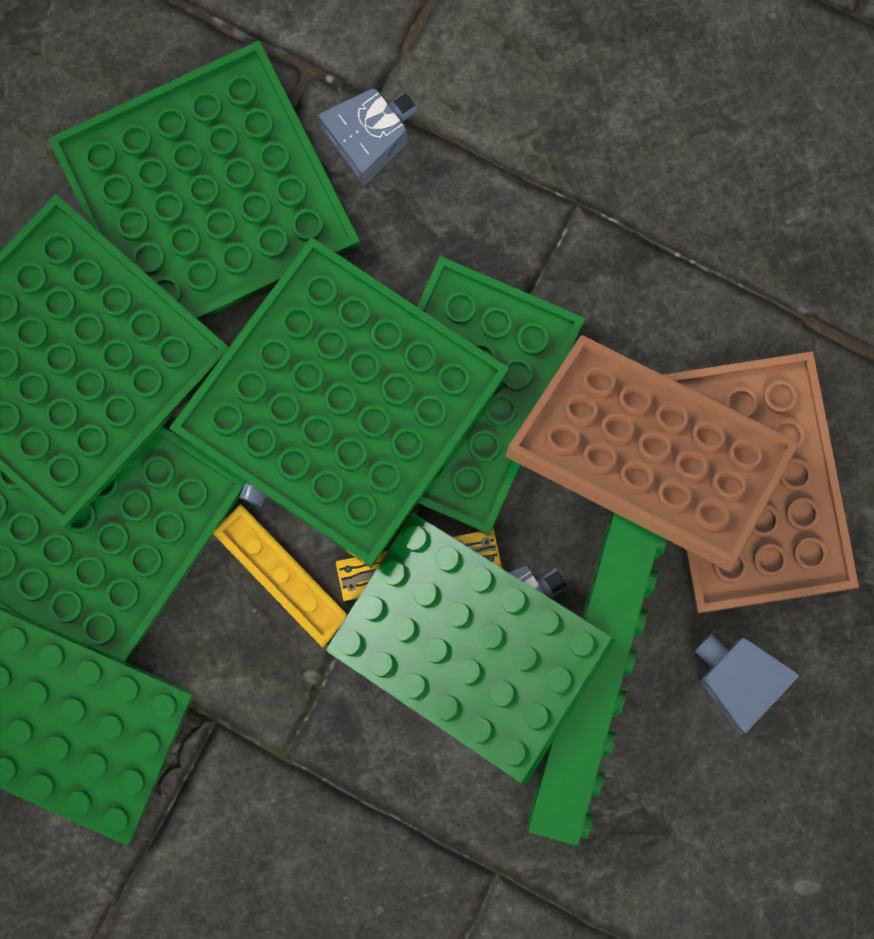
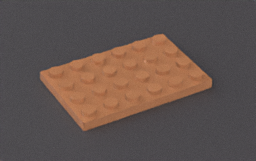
[506,335,799,572]
[664,351,859,614]

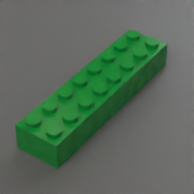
[525,512,667,846]

